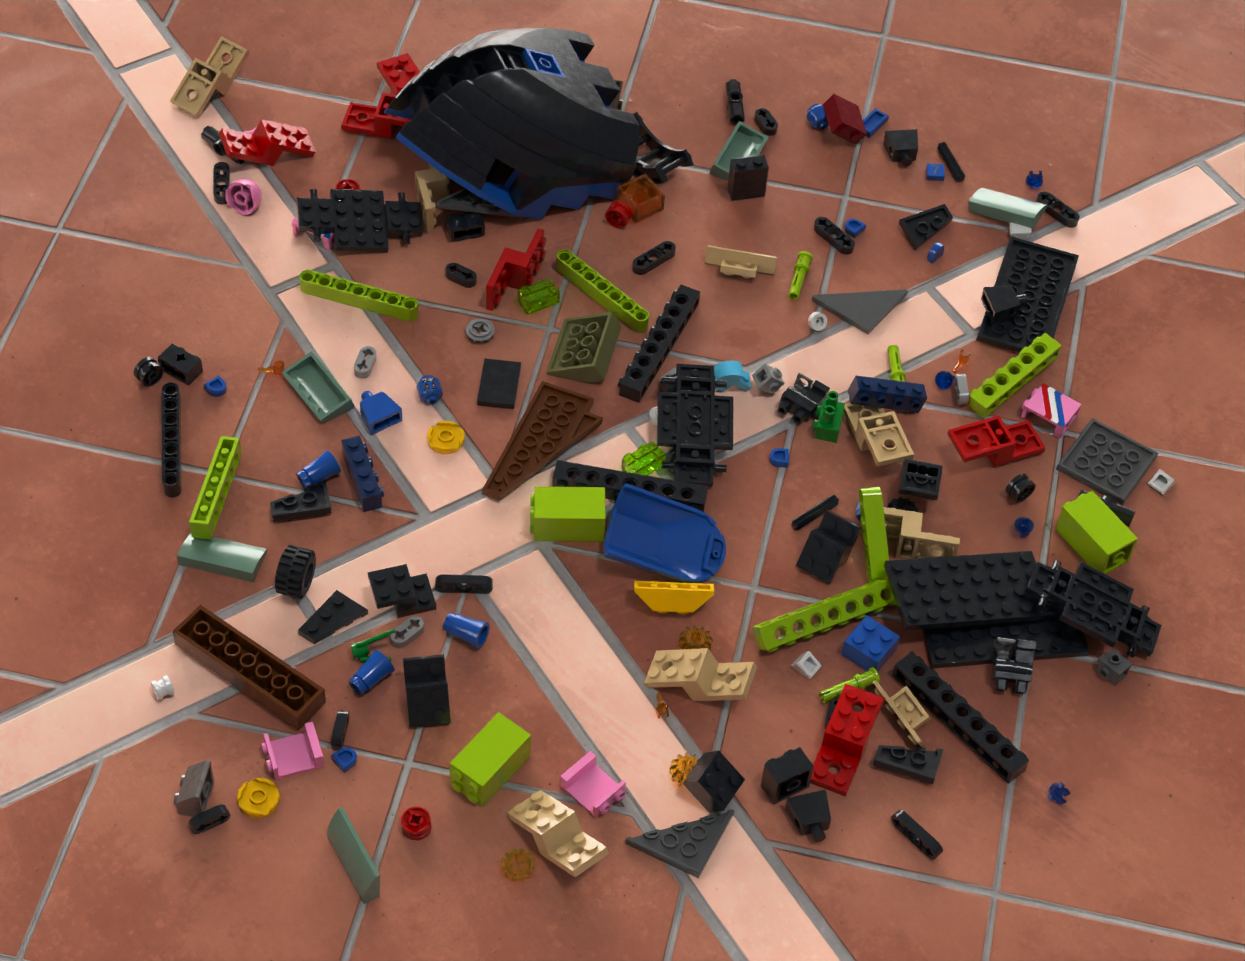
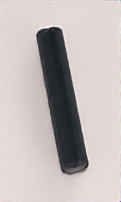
[937,142,966,182]
[791,495,839,530]

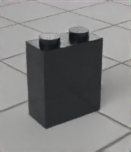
[727,155,769,201]

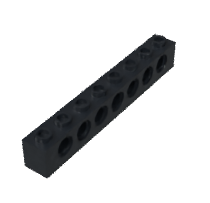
[618,284,700,403]
[552,460,708,512]
[892,652,1029,784]

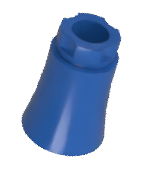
[296,450,341,488]
[443,613,490,649]
[349,650,395,695]

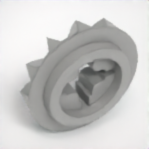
[466,318,495,343]

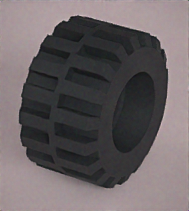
[275,545,316,599]

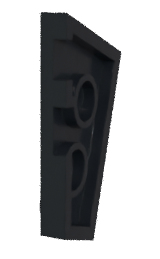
[899,204,953,250]
[270,480,331,521]
[298,590,368,644]
[873,745,943,784]

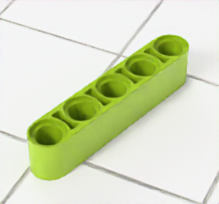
[858,487,889,583]

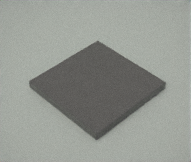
[1056,418,1158,505]

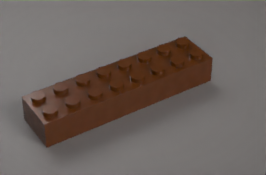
[173,604,326,730]

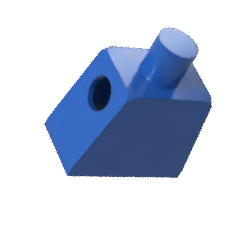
[360,391,403,436]

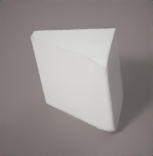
[1009,222,1032,240]
[1148,469,1176,495]
[791,651,822,679]

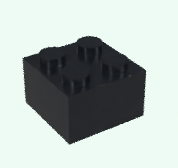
[761,747,814,805]
[683,750,745,812]

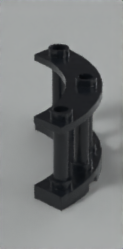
[633,112,694,184]

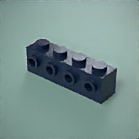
[848,375,927,413]
[341,435,384,512]

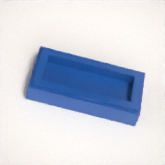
[863,108,889,138]

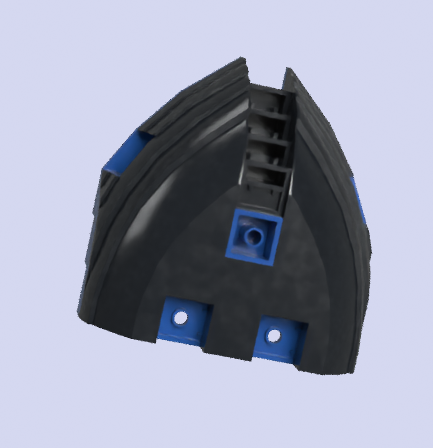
[384,27,640,220]

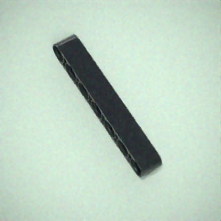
[162,382,182,498]

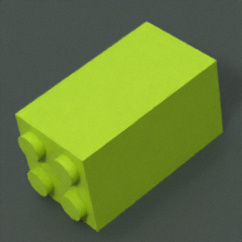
[530,487,606,542]
[1055,491,1138,574]
[450,712,531,807]

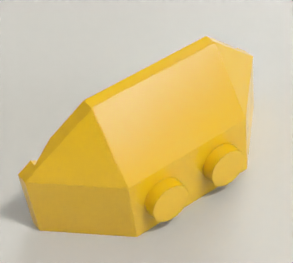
[634,581,714,614]

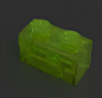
[518,278,560,315]
[621,441,666,476]

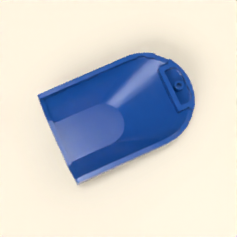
[603,483,726,583]

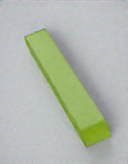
[556,249,649,333]
[299,270,419,322]

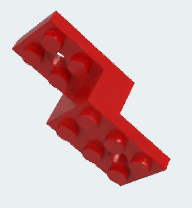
[377,53,420,95]
[341,93,412,139]
[219,119,316,166]
[486,228,546,311]
[947,416,1046,467]
[810,683,884,797]

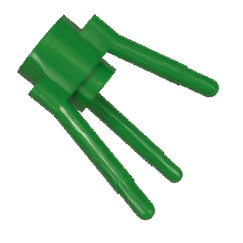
[351,629,395,663]

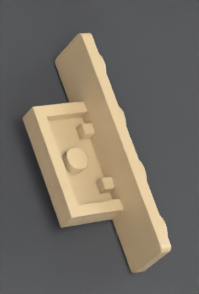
[705,245,777,279]
[873,680,931,748]

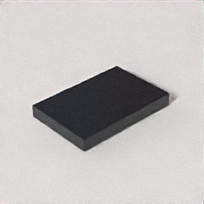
[477,358,521,409]

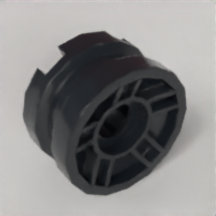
[133,357,164,387]
[1005,473,1036,503]

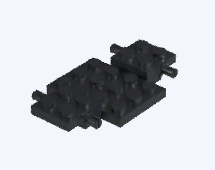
[296,189,424,252]
[657,363,733,487]
[1025,560,1162,657]

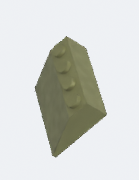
[546,312,622,383]

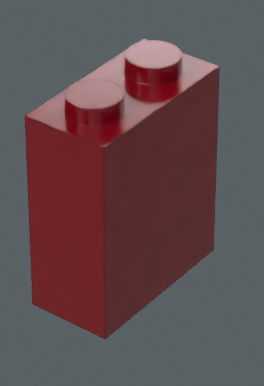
[823,94,867,145]

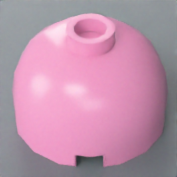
[225,179,262,215]

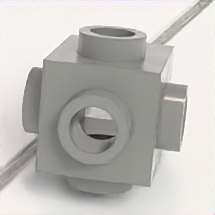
[752,364,785,395]

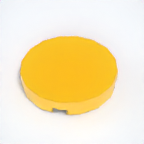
[427,421,465,454]
[237,778,280,818]

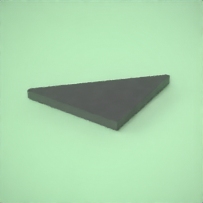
[435,188,525,218]
[812,289,908,334]
[625,809,734,878]

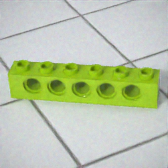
[968,333,1062,419]
[189,436,242,540]

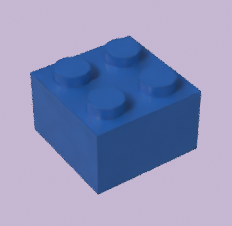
[842,616,900,672]

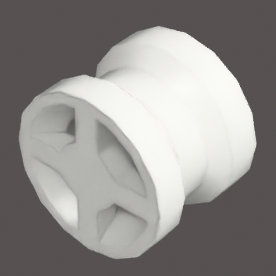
[151,675,174,700]

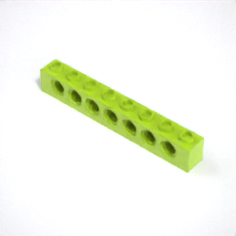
[752,576,897,652]

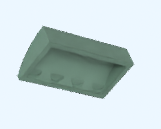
[709,121,769,181]
[969,188,1047,229]
[281,351,355,423]
[177,533,267,582]
[327,807,380,903]

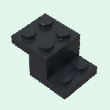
[898,459,943,501]
[795,510,862,584]
[367,564,436,618]
[403,654,451,727]

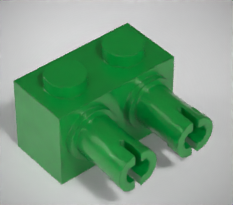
[813,391,845,443]

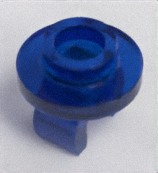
[1026,171,1043,188]
[935,371,954,389]
[1014,517,1034,538]
[1048,782,1070,805]

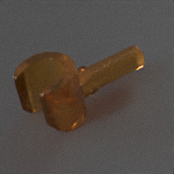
[952,350,971,373]
[258,361,284,376]
[656,693,669,719]

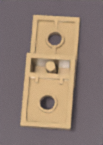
[170,36,250,118]
[415,164,450,234]
[844,403,914,467]
[860,507,960,559]
[644,648,757,701]
[507,790,609,877]

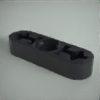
[213,162,230,205]
[1036,191,1080,228]
[814,217,855,255]
[632,241,676,275]
[435,574,493,594]
[891,810,943,860]

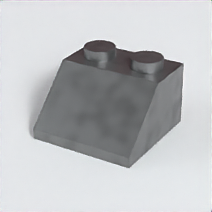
[174,760,214,817]

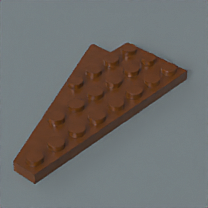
[482,381,603,501]

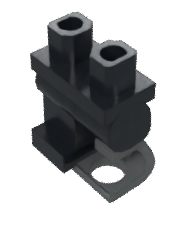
[777,373,830,424]
[991,637,1036,694]

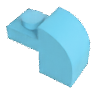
[714,361,751,392]

